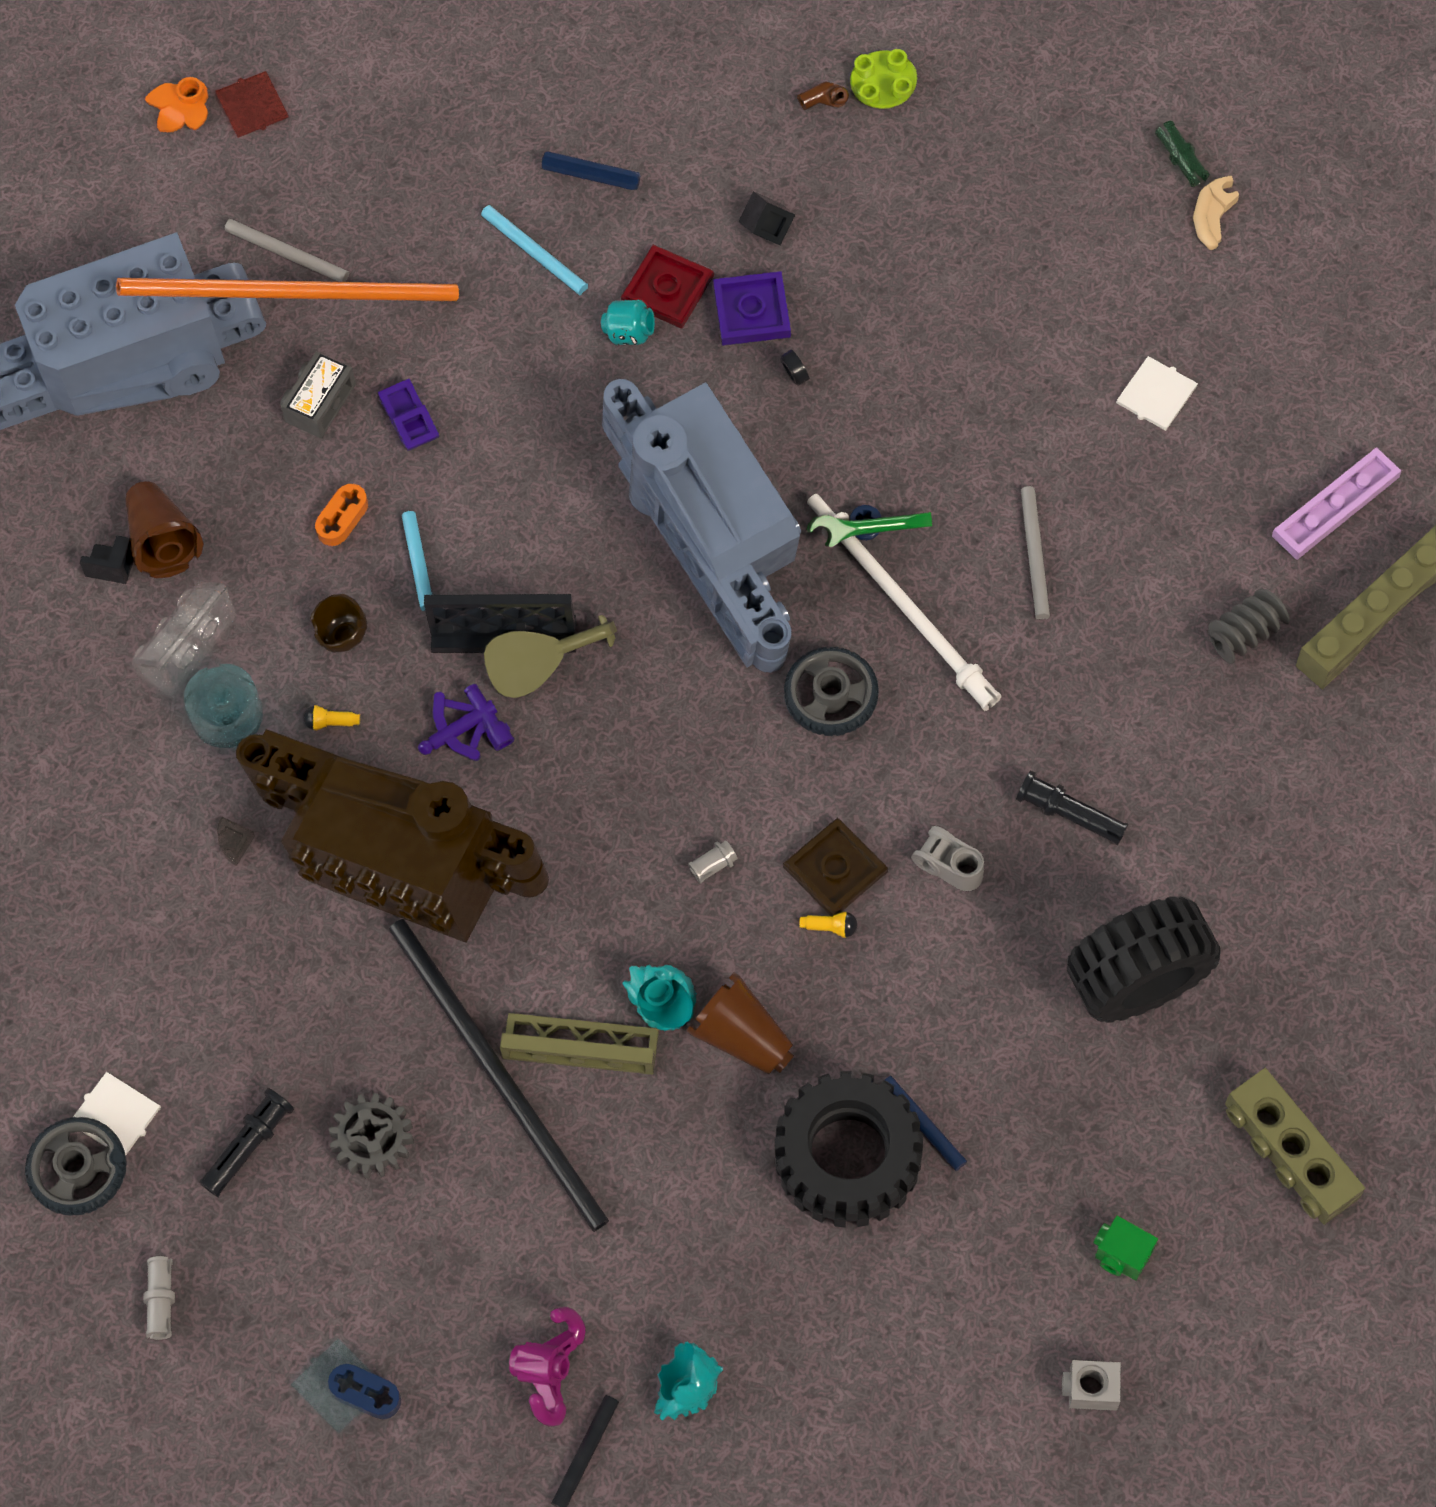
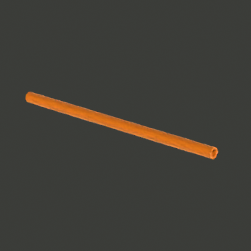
[116,278,459,301]

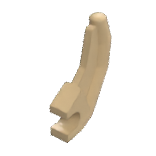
[1193,176,1239,250]

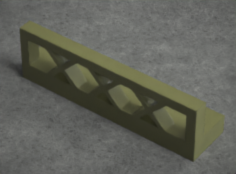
[500,1013,659,1075]

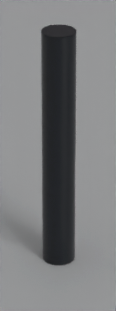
[551,1395,619,1507]

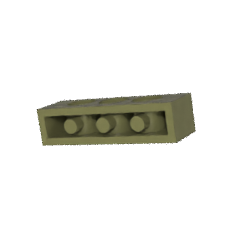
[1225,1067,1365,1225]

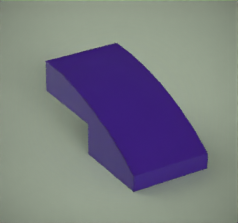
[378,378,439,451]

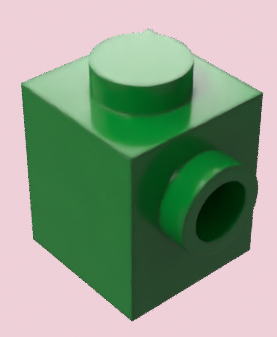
[1093,1215,1158,1281]

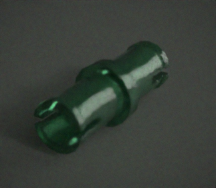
[1155,121,1210,187]

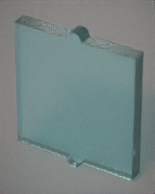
[291,1339,378,1434]

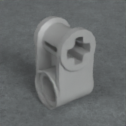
[911,826,984,891]

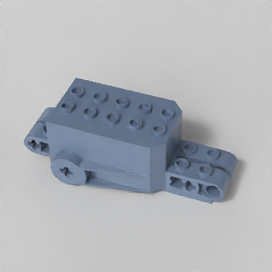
[0,232,266,430]
[602,379,801,673]

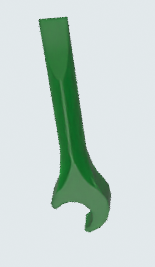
[806,512,932,547]

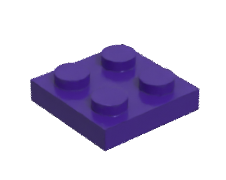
[713,271,791,346]

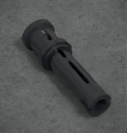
[1016,770,1128,846]
[199,1088,294,1197]

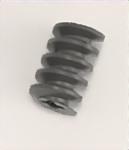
[1208,588,1290,664]

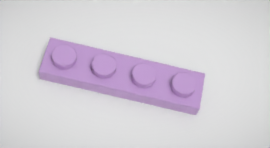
[1272,447,1401,560]

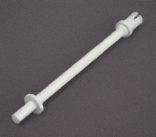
[807,494,1001,711]

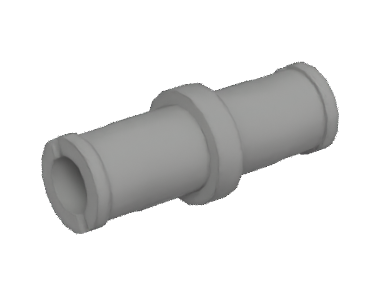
[143,1256,175,1340]

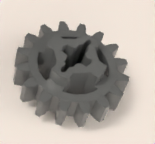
[329,1093,414,1179]

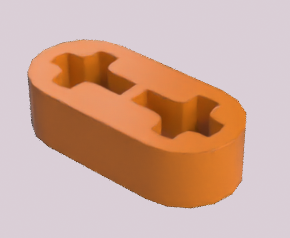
[315,484,368,546]

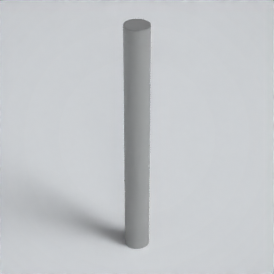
[225,219,349,282]
[1021,486,1050,619]

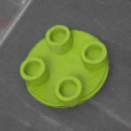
[850,49,917,109]

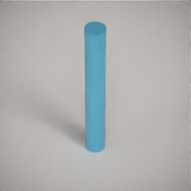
[401,511,432,611]

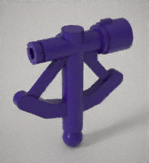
[418,684,515,761]

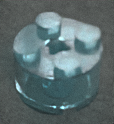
[184,664,263,749]

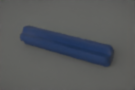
[542,151,640,190]

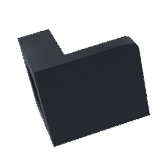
[739,191,795,246]
[80,535,134,584]

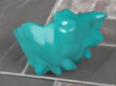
[622,965,697,1031]
[654,1342,724,1420]

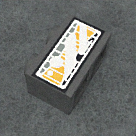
[280,352,356,439]

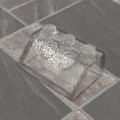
[131,581,237,699]

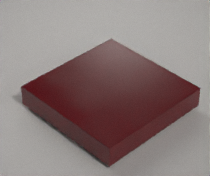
[621,244,714,329]

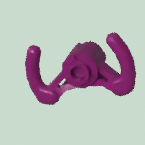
[509,1306,586,1427]

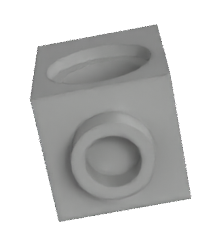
[1062,1360,1121,1411]

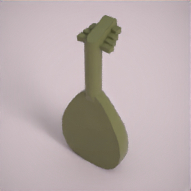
[484,615,617,698]

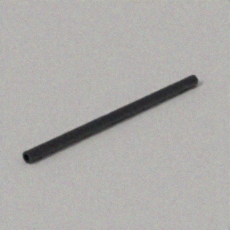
[389,919,609,1232]

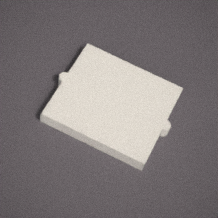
[1116,356,1198,431]
[73,1072,161,1155]

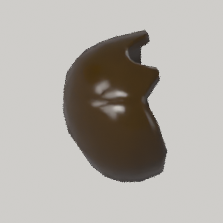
[310,594,367,653]

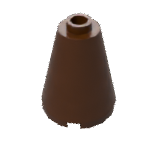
[125,481,204,578]
[686,972,794,1074]

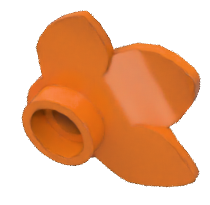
[145,77,208,133]

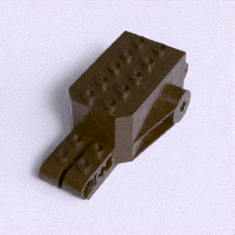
[236,729,549,943]

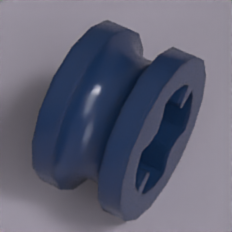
[850,505,882,541]

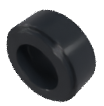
[780,349,810,386]

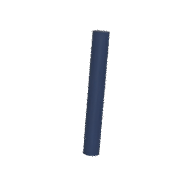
[885,1076,967,1171]

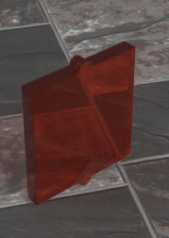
[215,71,289,138]

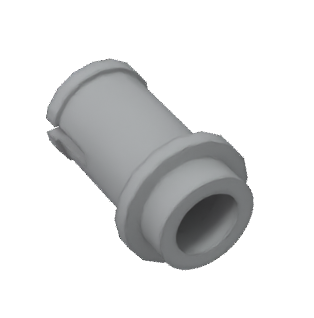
[688,840,738,884]

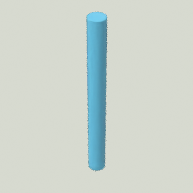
[481,205,588,295]

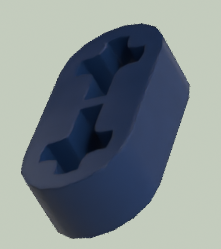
[328,1364,401,1419]

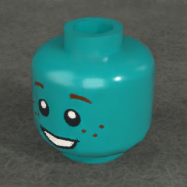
[601,300,655,345]

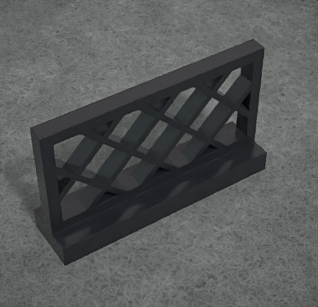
[424,594,577,653]

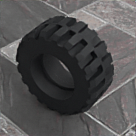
[1067,896,1221,1023]
[775,1071,923,1228]

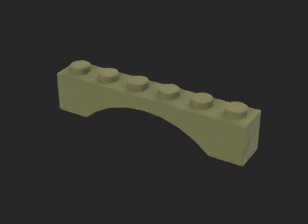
[1296,525,1436,690]

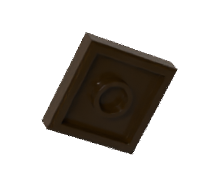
[783,817,888,917]

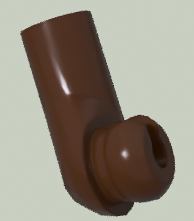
[797,82,849,110]

